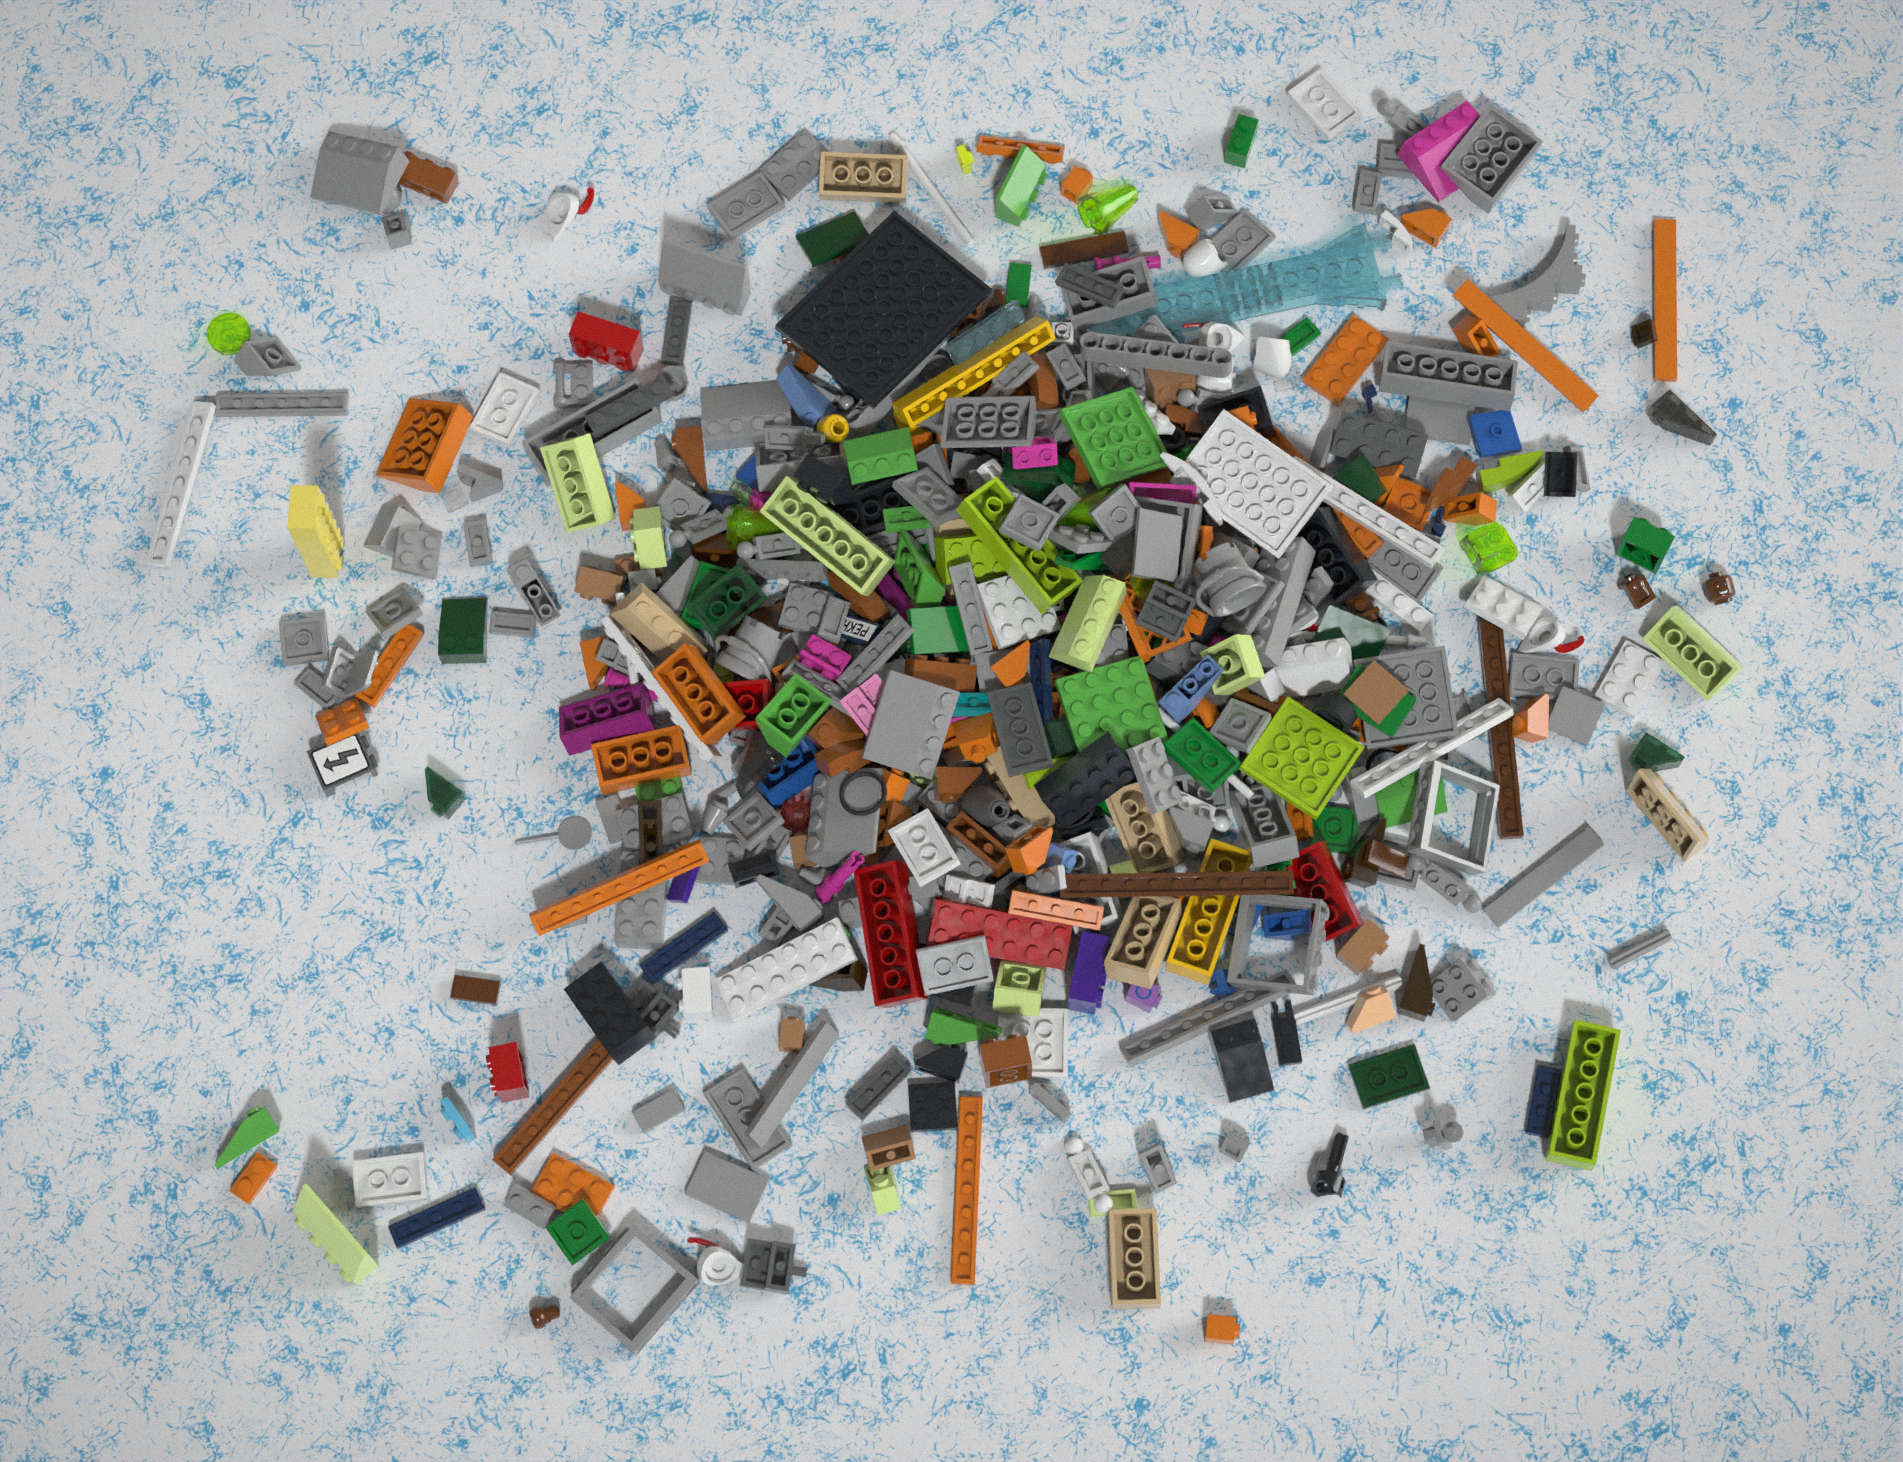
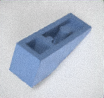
[776,363,838,432]

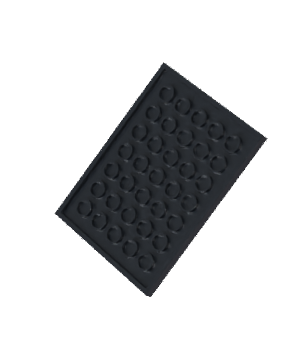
[775,211,992,409]

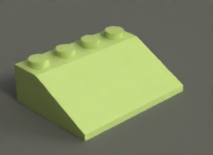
[292,1183,378,1285]

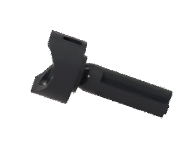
[1310,1132,1349,1198]

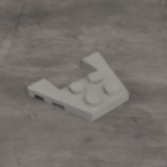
[1026,390,1093,443]

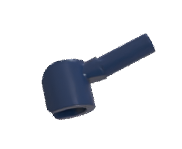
[1362,384,1377,415]
[1431,507,1446,538]

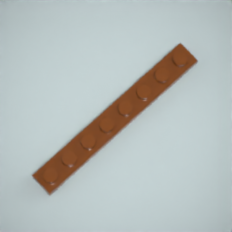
[492,1039,613,1176]

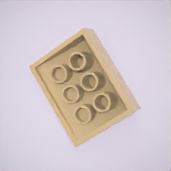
[1626,768,1710,862]

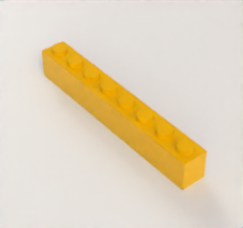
[891,316,1056,428]

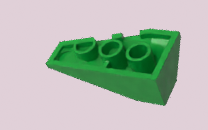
[1054,527,1124,571]

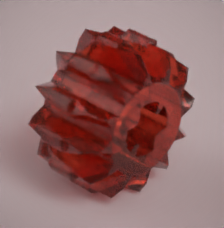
[779,796,811,835]

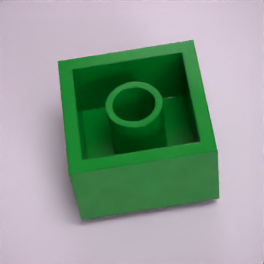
[1615,516,1675,574]

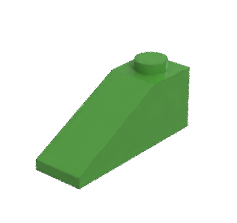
[925,1007,1003,1046]
[215,1105,279,1169]

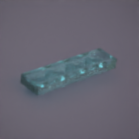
[945,300,1026,365]

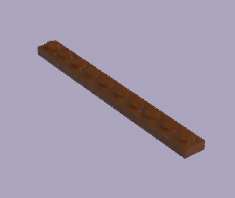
[1479,621,1524,839]
[1059,871,1293,898]

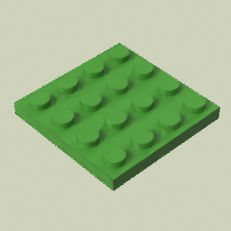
[1058,387,1168,490]
[1054,656,1168,754]

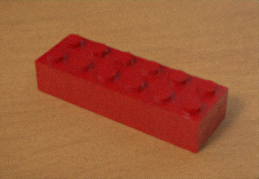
[854,860,928,1008]
[925,897,1073,970]

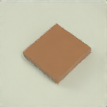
[1343,660,1409,725]

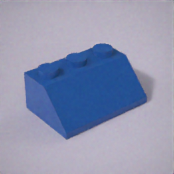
[744,737,822,810]

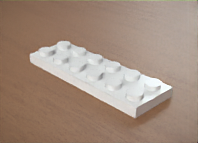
[715,917,858,1022]

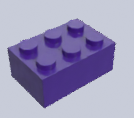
[1067,931,1112,1015]

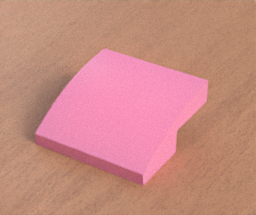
[840,673,884,737]

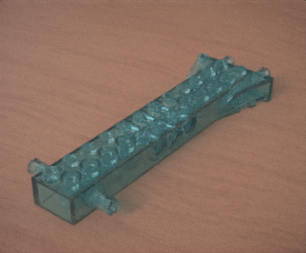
[1118,222,1403,337]

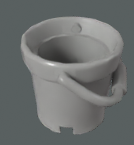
[1195,543,1266,617]
[715,615,786,684]

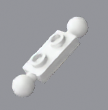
[1167,791,1231,833]
[1064,1137,1113,1213]

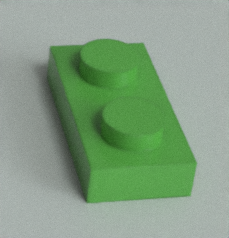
[883,506,931,533]
[635,776,684,801]

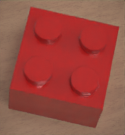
[486,1042,529,1103]

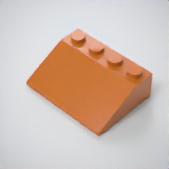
[376,398,473,493]

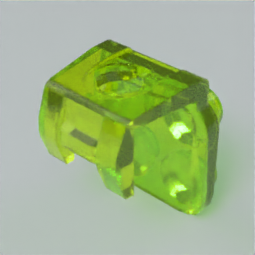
[1459,522,1518,575]

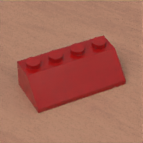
[722,679,774,732]
[1285,841,1364,943]

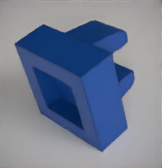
[1210,968,1236,996]

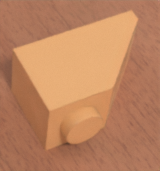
[1345,986,1396,1034]

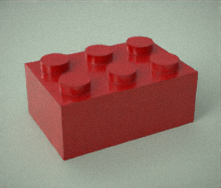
[569,311,644,372]

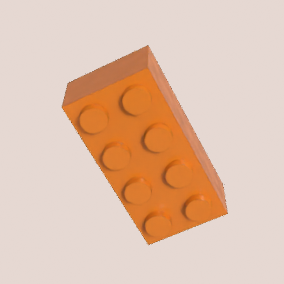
[651,643,746,745]
[591,725,692,795]

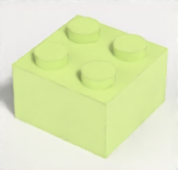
[629,506,667,570]
[1200,634,1265,695]
[992,960,1047,1017]

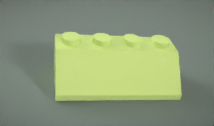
[540,433,616,533]
[1049,575,1127,673]
[1642,605,1744,701]

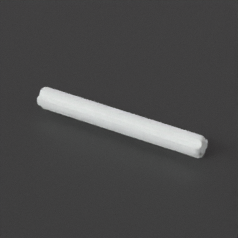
[1293,975,1403,1025]

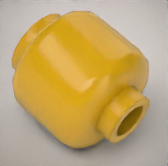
[817,414,849,443]

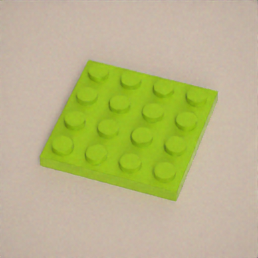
[1239,697,1365,820]

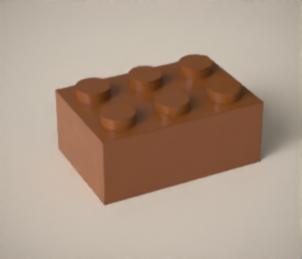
[980,1034,1032,1088]

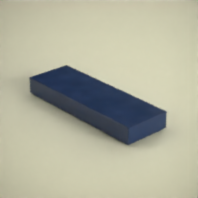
[1525,1065,1561,1139]

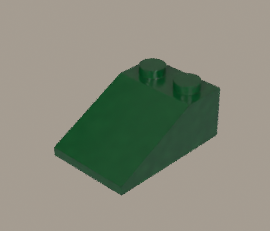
[1000,448,1076,502]
[687,563,769,640]
[438,598,488,664]

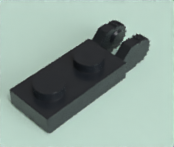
[1270,999,1302,1067]

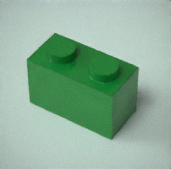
[1224,114,1259,168]

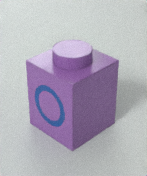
[1125,984,1163,1013]

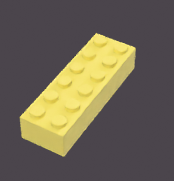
[288,485,344,578]

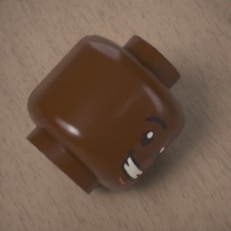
[1703,571,1736,605]

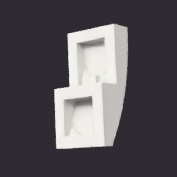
[1378,210,1413,256]
[943,875,995,908]

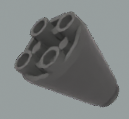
[961,784,1010,830]

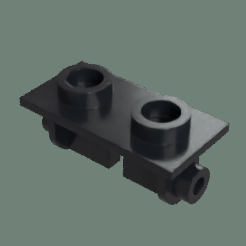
[1060,809,1110,841]

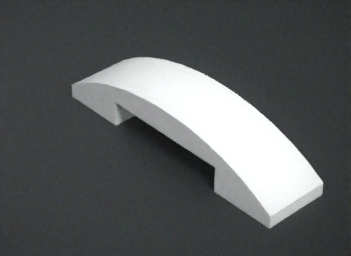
[1160,452,1223,527]

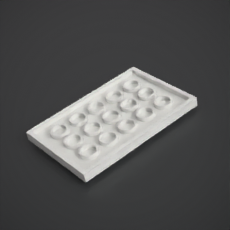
[1170,409,1333,559]

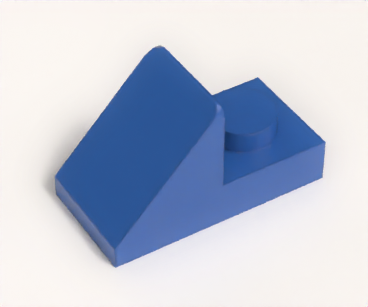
[1263,910,1312,941]

